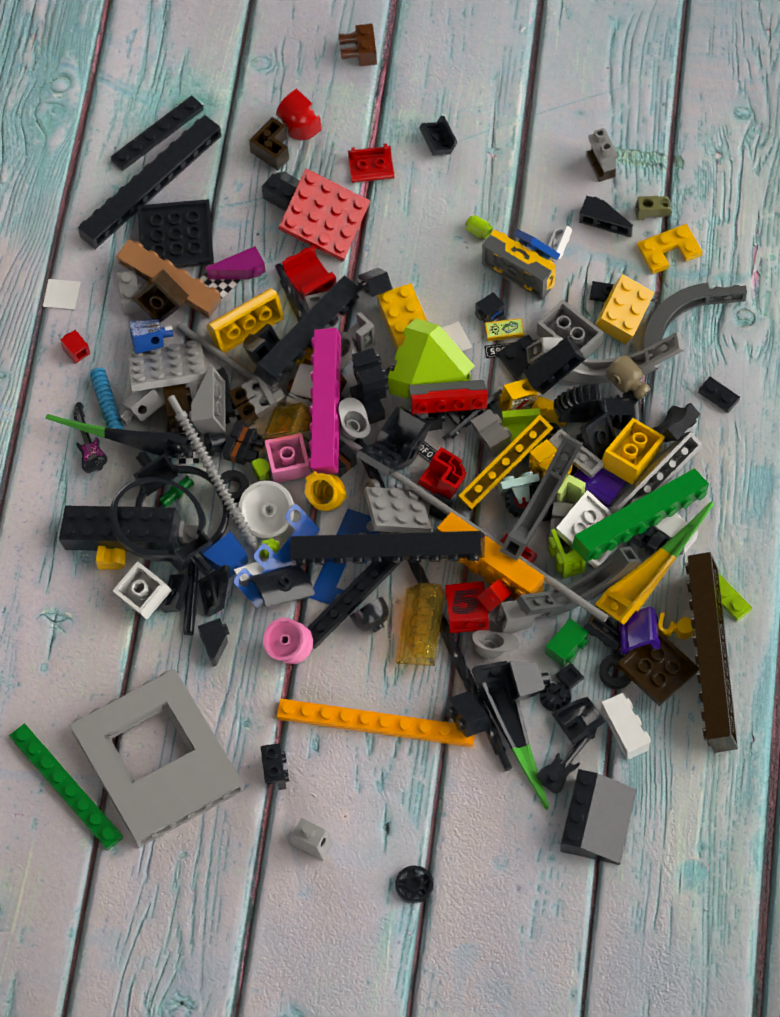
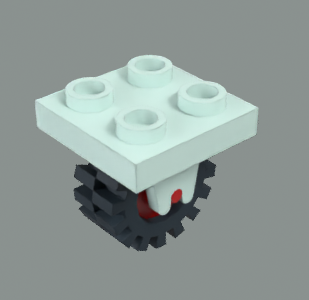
[497,471,540,518]

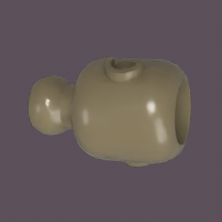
[606,355,650,400]

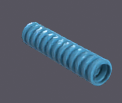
[89,368,125,430]

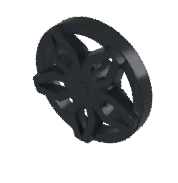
[395,865,434,903]

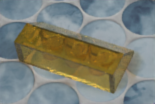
[396,583,445,666]

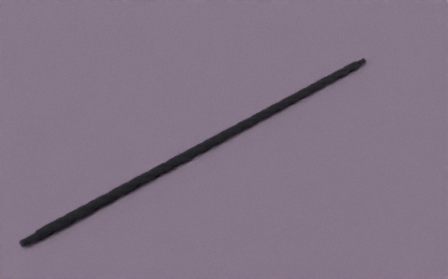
[275,263,512,771]

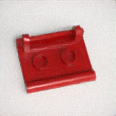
[348,143,395,183]

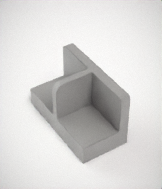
[348,312,376,352]

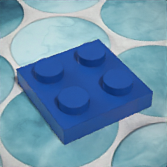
[514,229,561,260]

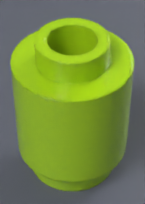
[465,215,493,240]

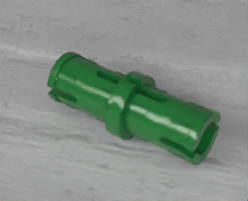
[158,475,194,507]

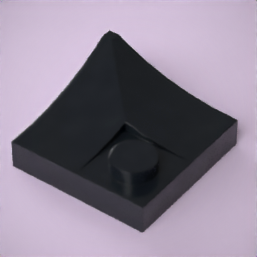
[552,697,606,745]

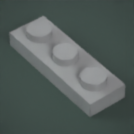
[548,429,604,478]

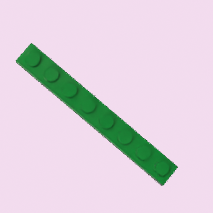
[9,723,123,851]

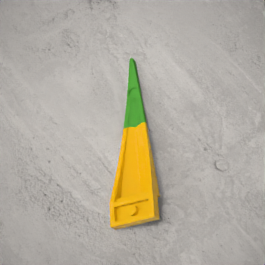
[595,501,714,625]

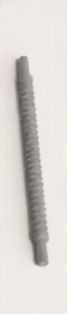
[168,395,265,560]

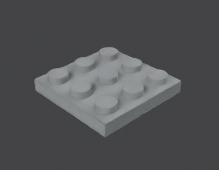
[364,487,432,533]

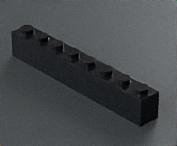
[254,275,362,387]

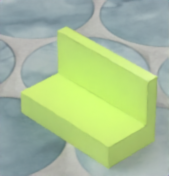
[557,475,586,503]

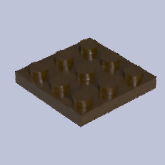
[616,630,699,707]

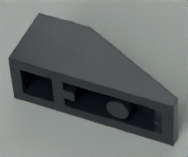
[579,195,633,238]

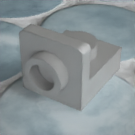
[178,521,198,546]

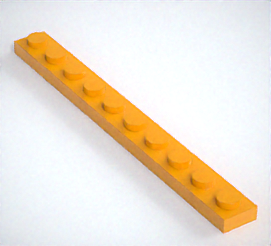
[277,698,475,748]

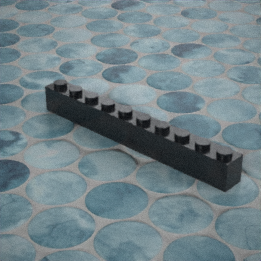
[78,115,222,249]
[290,531,485,566]

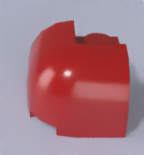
[276,88,322,140]
[418,447,467,499]

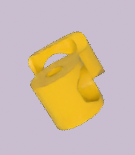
[658,612,694,639]

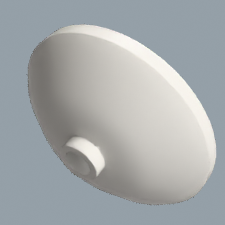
[238,481,294,538]

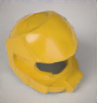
[304,471,347,511]

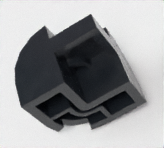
[243,324,280,366]

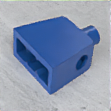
[203,531,248,578]

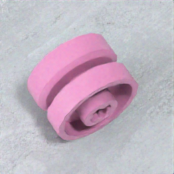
[263,618,313,664]

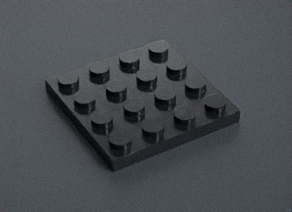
[137,199,214,268]

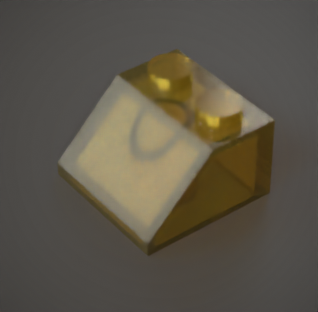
[263,402,312,440]

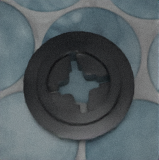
[540,681,571,712]

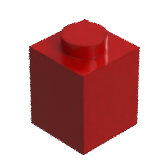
[60,330,90,364]
[477,579,512,612]

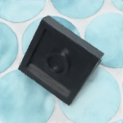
[575,412,616,460]

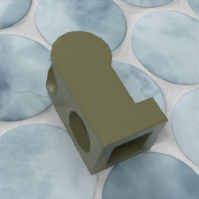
[635,196,671,221]

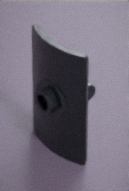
[250,565,315,607]

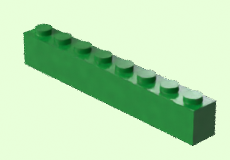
[572,468,709,562]

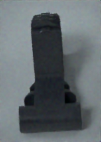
[553,383,642,431]

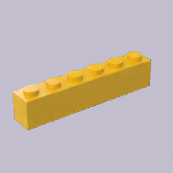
[458,415,553,511]

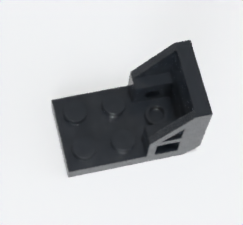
[356,406,432,475]

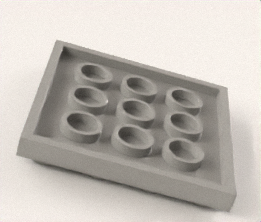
[128,341,206,392]

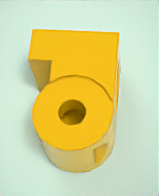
[96,546,127,570]

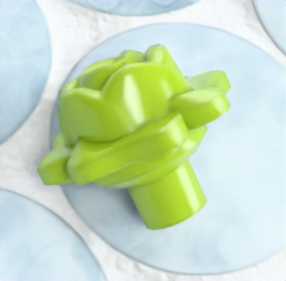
[258,538,280,559]

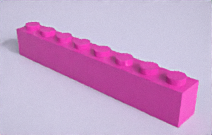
[309,328,341,474]

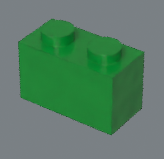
[545,618,589,668]

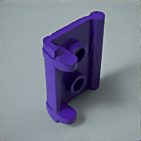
[574,467,627,509]
[619,606,661,654]

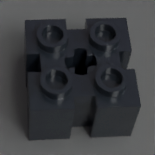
[352,348,389,404]

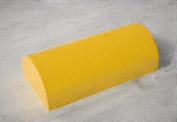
[207,288,285,353]

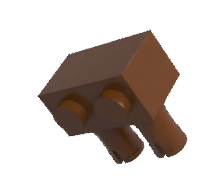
[338,23,377,66]

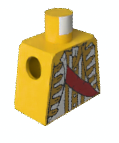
[498,378,541,411]

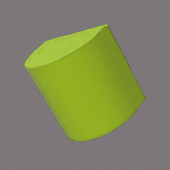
[251,458,271,482]

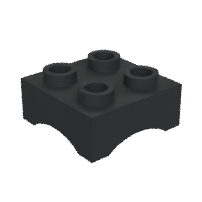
[652,403,700,442]

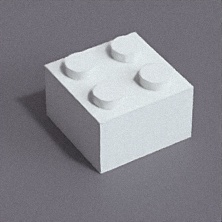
[113,561,172,620]

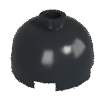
[349,597,389,632]

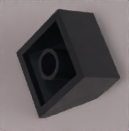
[262,172,300,212]

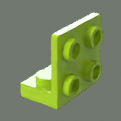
[548,529,586,579]

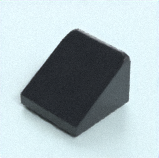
[429,493,453,521]

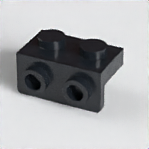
[419,116,457,155]
[260,743,289,790]

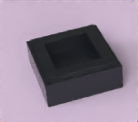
[556,663,584,689]

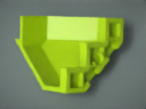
[388,319,475,399]

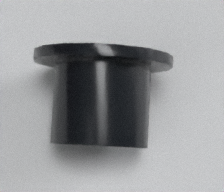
[204,432,226,457]

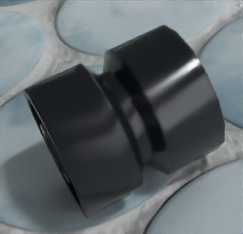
[631,526,668,556]

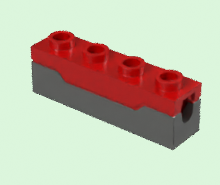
[408,380,488,414]

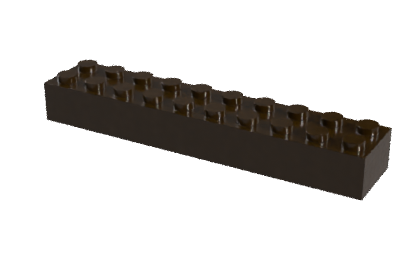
[685,552,738,753]

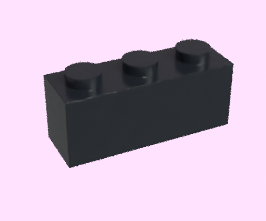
[524,337,585,395]

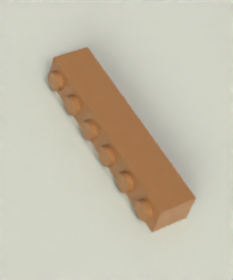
[116,239,221,318]

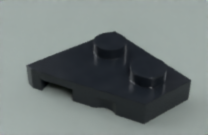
[497,335,534,381]
[198,565,230,616]
[583,606,621,650]

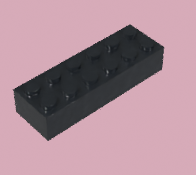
[59,505,181,552]

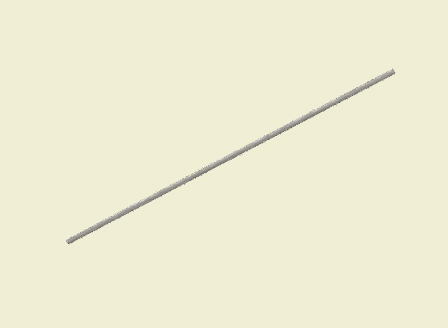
[176,323,608,622]

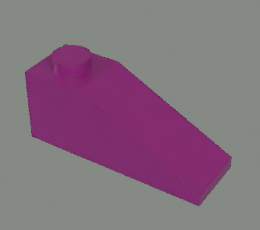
[205,246,266,280]

